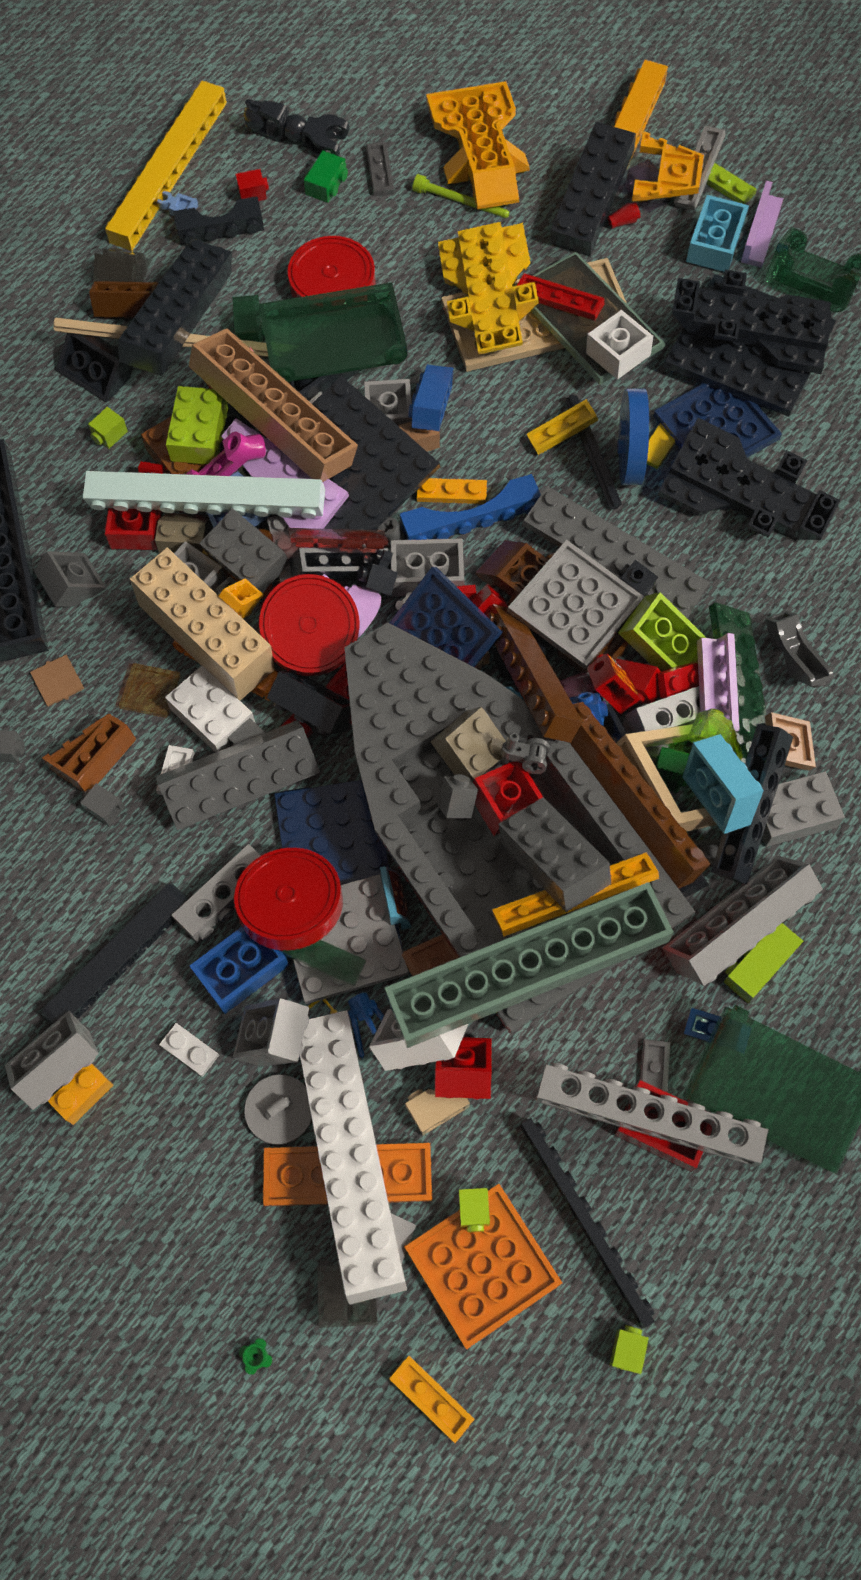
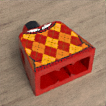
[587,654,641,714]

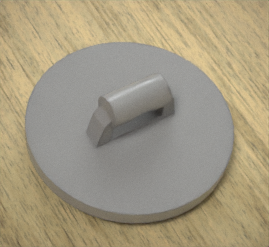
[245,1075,312,1145]

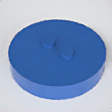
[617,388,649,485]

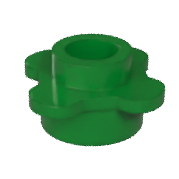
[239,1338,273,1375]

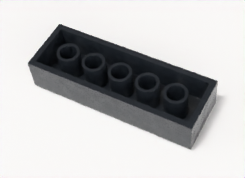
[550,122,636,257]

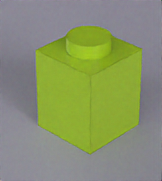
[88,407,128,449]
[459,1188,490,1233]
[609,1325,649,1374]

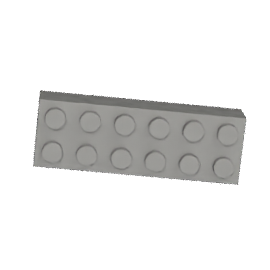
[662,856,823,986]

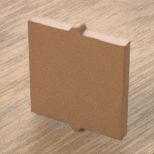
[30,654,84,707]

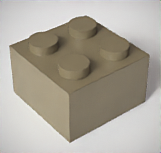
[431,707,506,782]

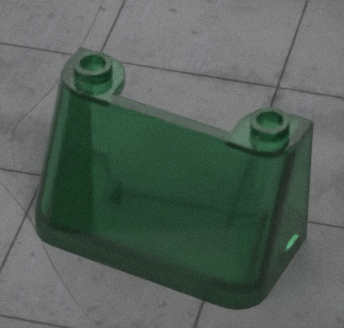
[766,226,861,313]

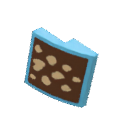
[380,866,411,930]

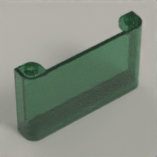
[259,282,408,382]
[682,1005,861,1174]

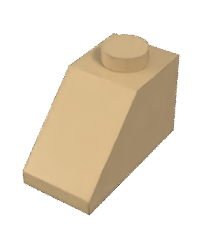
[405,1089,470,1136]

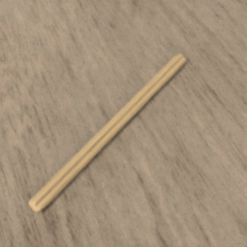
[53,318,300,359]

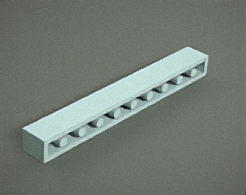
[83,471,325,519]

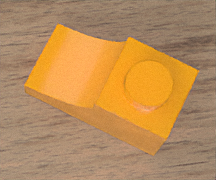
[218,578,264,619]

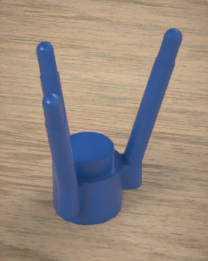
[348,993,384,1058]

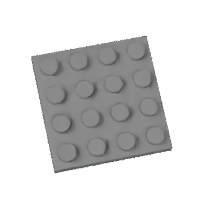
[507,540,644,669]
[291,875,409,1004]

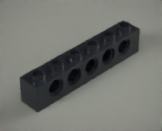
[711,724,793,885]

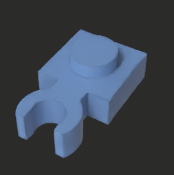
[157,191,198,216]

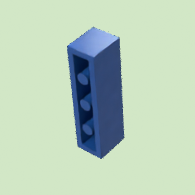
[408,364,454,431]

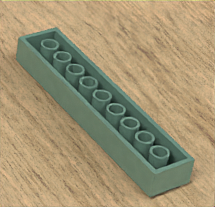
[385,882,674,1048]

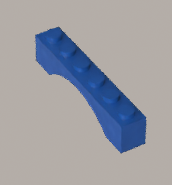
[400,474,541,540]

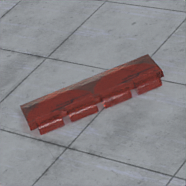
[289,528,388,549]

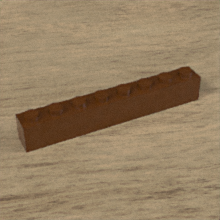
[486,604,583,743]
[570,702,710,889]

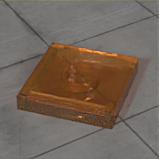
[119,663,181,718]

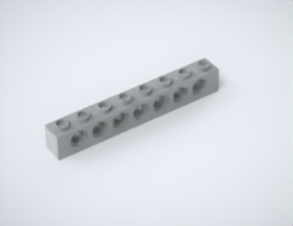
[536,1063,768,1167]

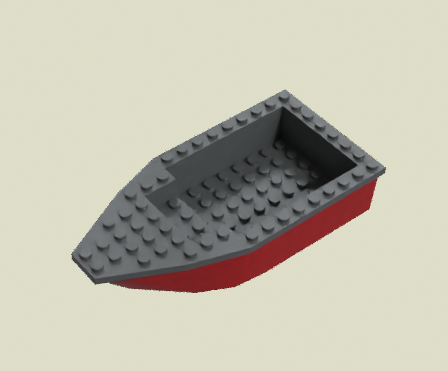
[344,623,695,1034]

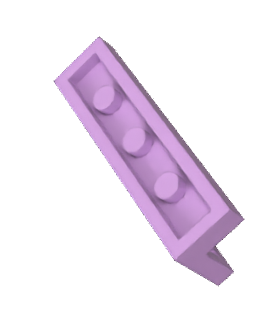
[741,181,783,268]
[697,633,739,738]

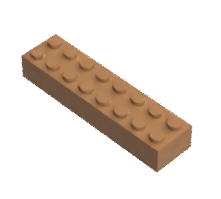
[189,328,358,482]

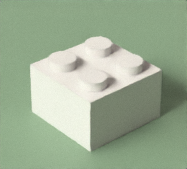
[586,310,653,379]

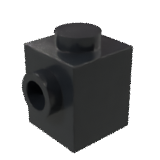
[618,559,658,596]

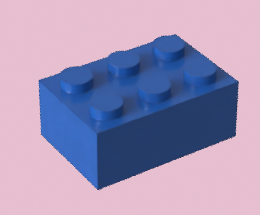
[190,927,289,1014]

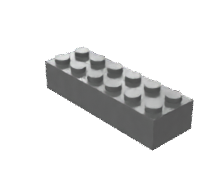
[156,720,320,830]

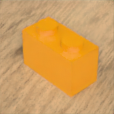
[48,1064,114,1125]

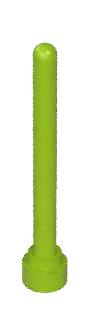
[412,174,509,218]

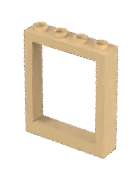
[616,723,717,832]

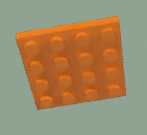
[405,1184,562,1350]

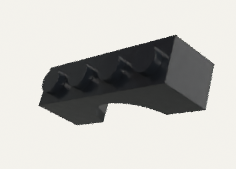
[173,196,264,245]

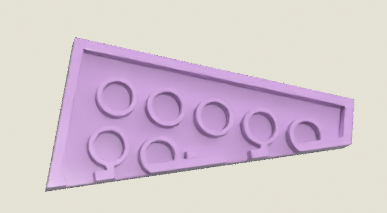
[222,419,349,548]

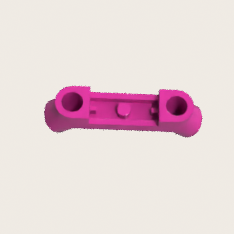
[185,432,266,476]

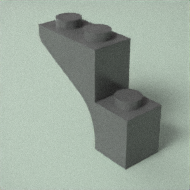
[765,611,834,688]

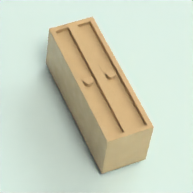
[130,547,275,700]

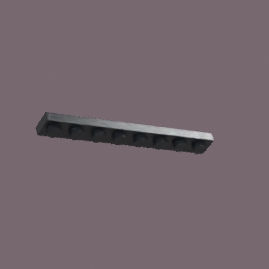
[520,1118,655,1329]

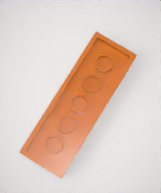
[263,1143,432,1207]

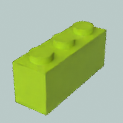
[724,923,803,1003]

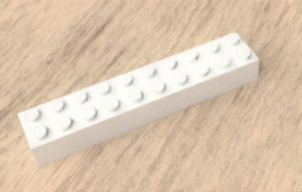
[300,1011,407,1305]

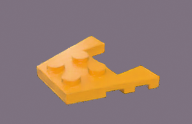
[632,132,704,201]

